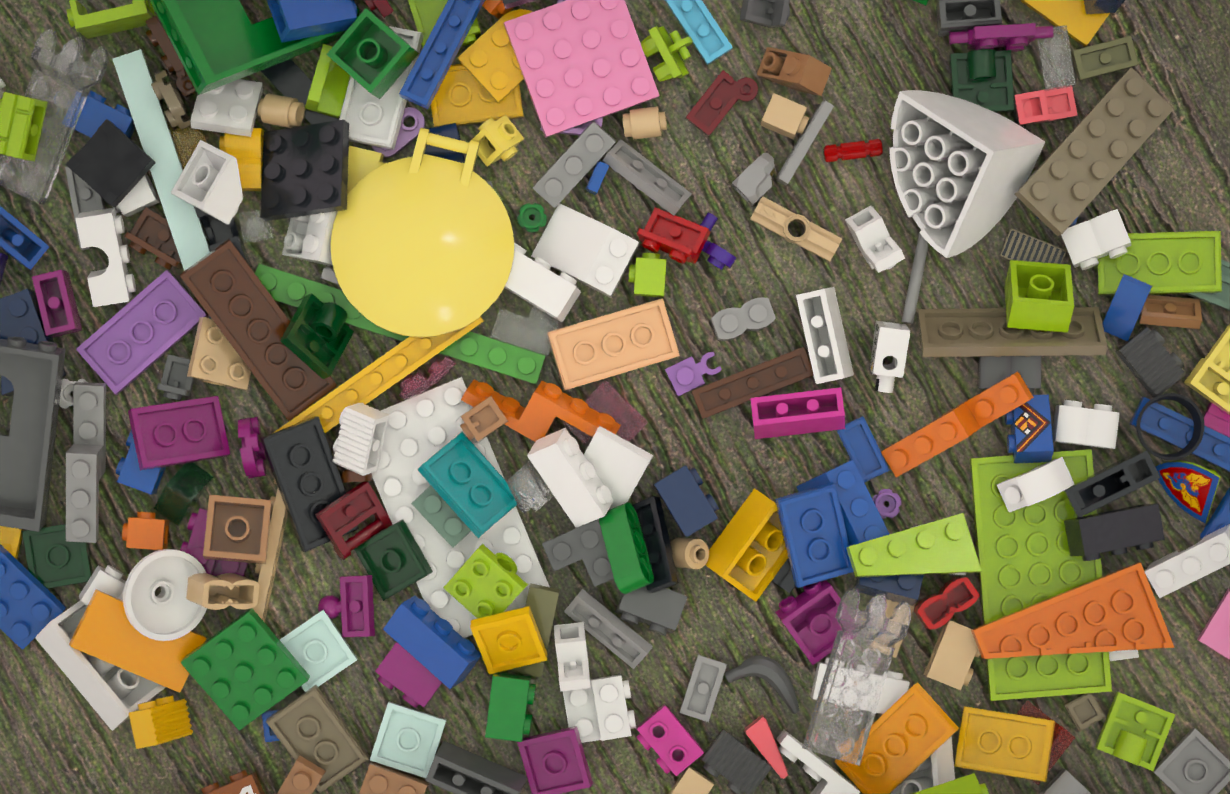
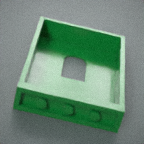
[150,0,360,95]

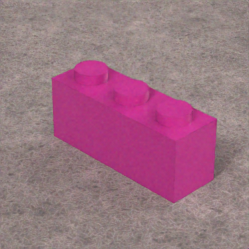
[750,387,845,439]

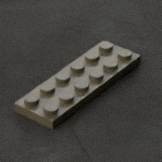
[1014,67,1174,236]
[917,307,1107,358]

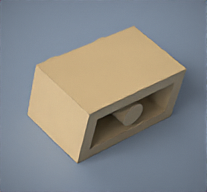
[923,620,981,690]

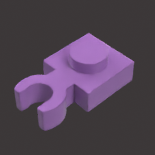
[665,352,722,396]

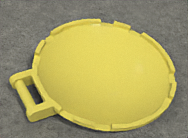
[331,128,514,338]

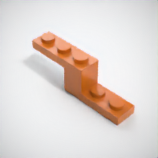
[881,371,1034,478]
[461,379,621,442]

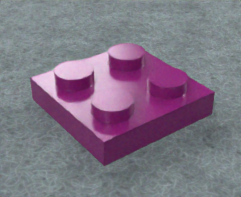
[517,726,593,794]

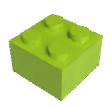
[1004,260,1074,333]

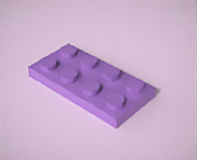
[76,270,208,395]

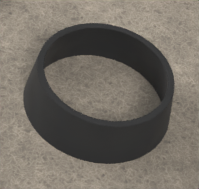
[1136,393,1204,460]

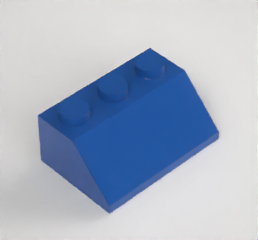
[796,460,889,546]

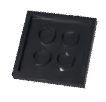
[260,119,349,221]

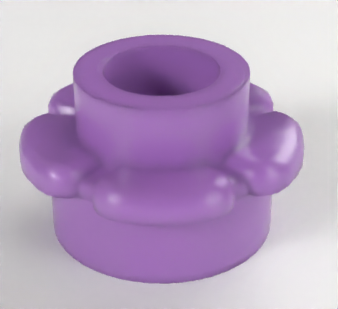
[872,489,901,519]

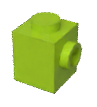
[628,253,666,298]

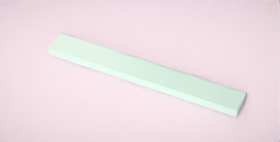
[113,49,210,271]

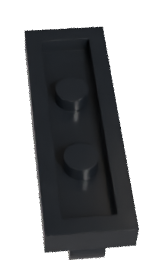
[632,496,679,593]

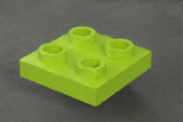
[443,543,528,619]
[1095,692,1175,771]

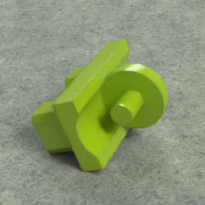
[640,26,693,82]

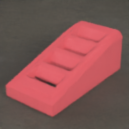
[744,715,788,779]

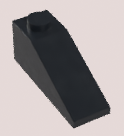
[1064,450,1161,518]

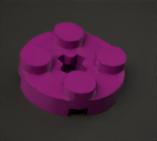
[238,417,267,479]

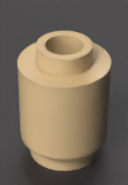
[257,93,305,128]
[622,106,667,140]
[670,537,709,569]

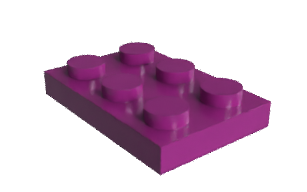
[128,396,230,471]

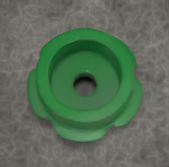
[517,203,547,233]

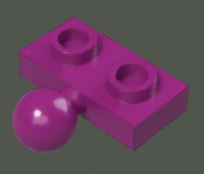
[318,575,375,637]

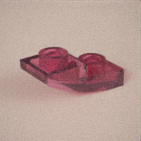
[399,356,457,400]

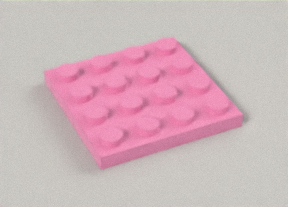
[504,0,660,138]

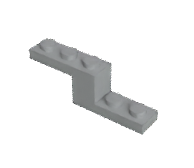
[66,382,106,543]

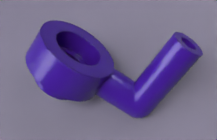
[700,212,737,270]

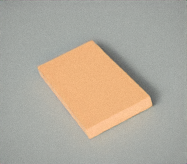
[547,298,680,390]

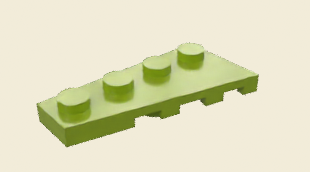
[846,513,982,577]

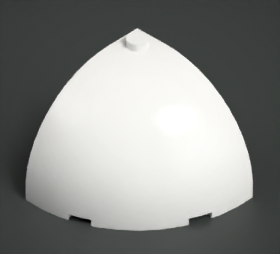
[890,90,1045,258]

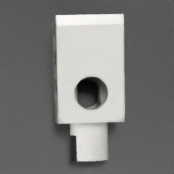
[870,321,910,393]

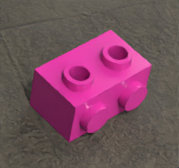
[636,704,704,776]

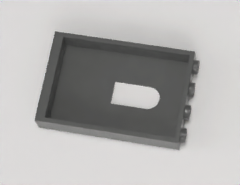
[0,337,65,532]

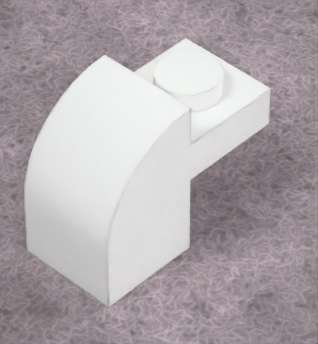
[845,206,905,273]
[997,457,1075,513]
[554,622,591,692]

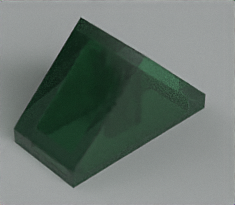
[154,462,214,526]

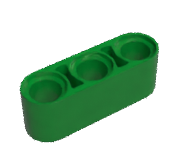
[599,502,654,594]

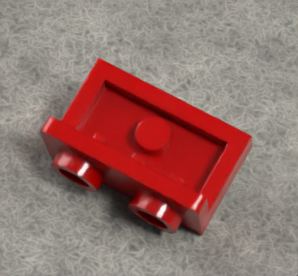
[637,207,711,264]

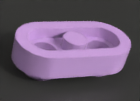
[372,107,425,158]

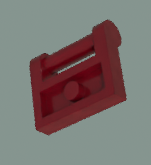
[315,481,393,560]

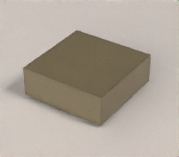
[1063,693,1106,732]

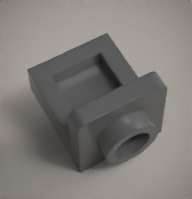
[740,0,790,28]
[157,354,195,401]

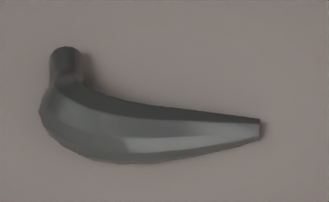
[725,655,799,714]

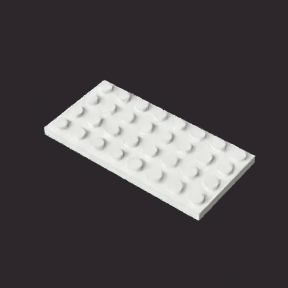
[372,377,550,638]

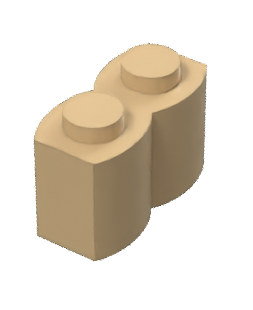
[186,573,260,610]

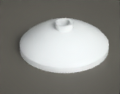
[123,549,207,641]

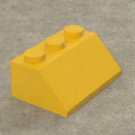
[705,488,789,602]

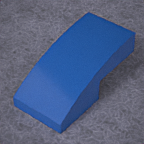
[1102,274,1152,341]

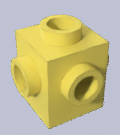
[472,115,524,167]

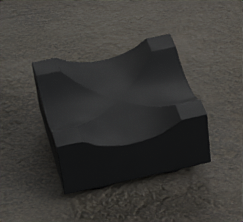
[65,119,156,207]

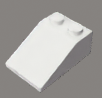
[531,203,639,298]

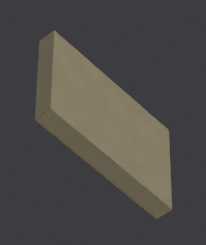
[266,685,369,794]

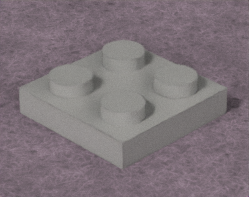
[1152,727,1230,794]

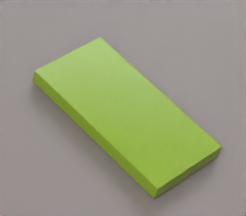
[1098,231,1222,295]

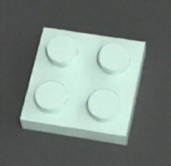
[280,610,358,692]
[370,701,447,778]

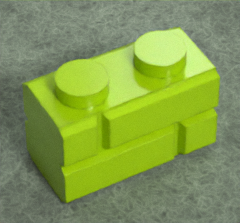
[0,92,48,161]

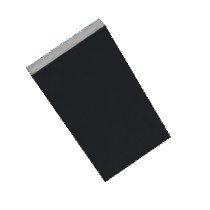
[260,416,359,552]

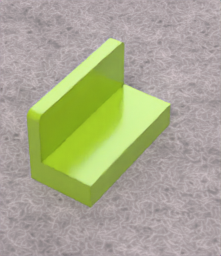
[305,44,350,118]

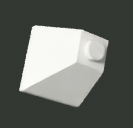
[171,140,243,225]

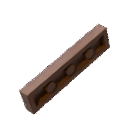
[691,347,814,419]

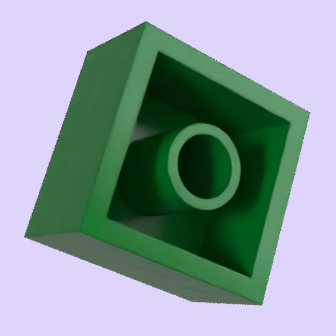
[326,8,419,99]
[485,672,536,742]

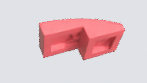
[1014,86,1078,125]

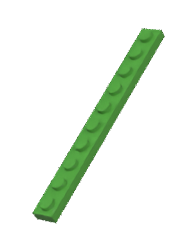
[255,263,546,385]

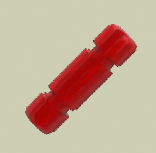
[823,139,883,162]

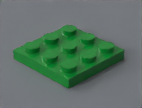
[180,608,310,731]

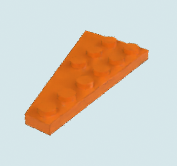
[971,562,1175,659]

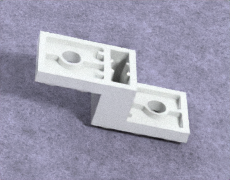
[776,729,860,794]

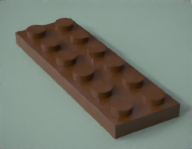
[179,239,338,421]

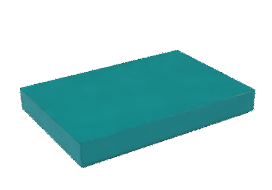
[417,432,522,538]

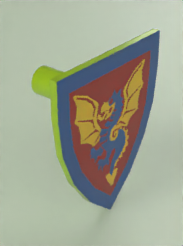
[1155,461,1221,524]

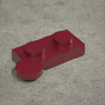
[685,70,758,137]

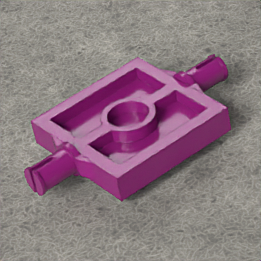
[949,23,1054,52]

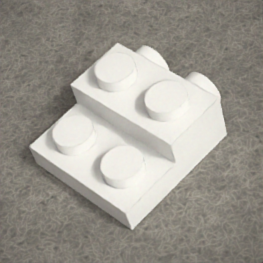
[563,674,636,743]

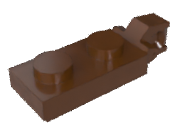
[145,16,196,98]

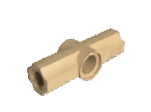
[750,196,842,262]

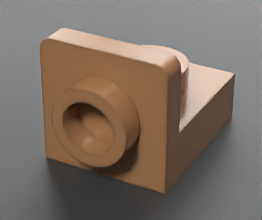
[460,396,509,442]

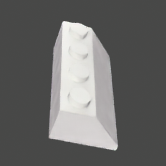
[35,600,166,731]

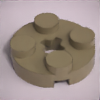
[151,69,191,129]

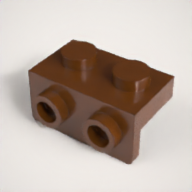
[124,207,182,270]

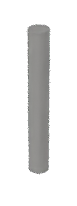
[901,233,929,324]

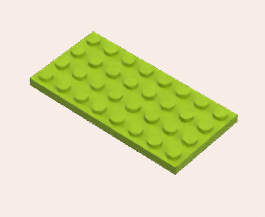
[970,449,1112,701]

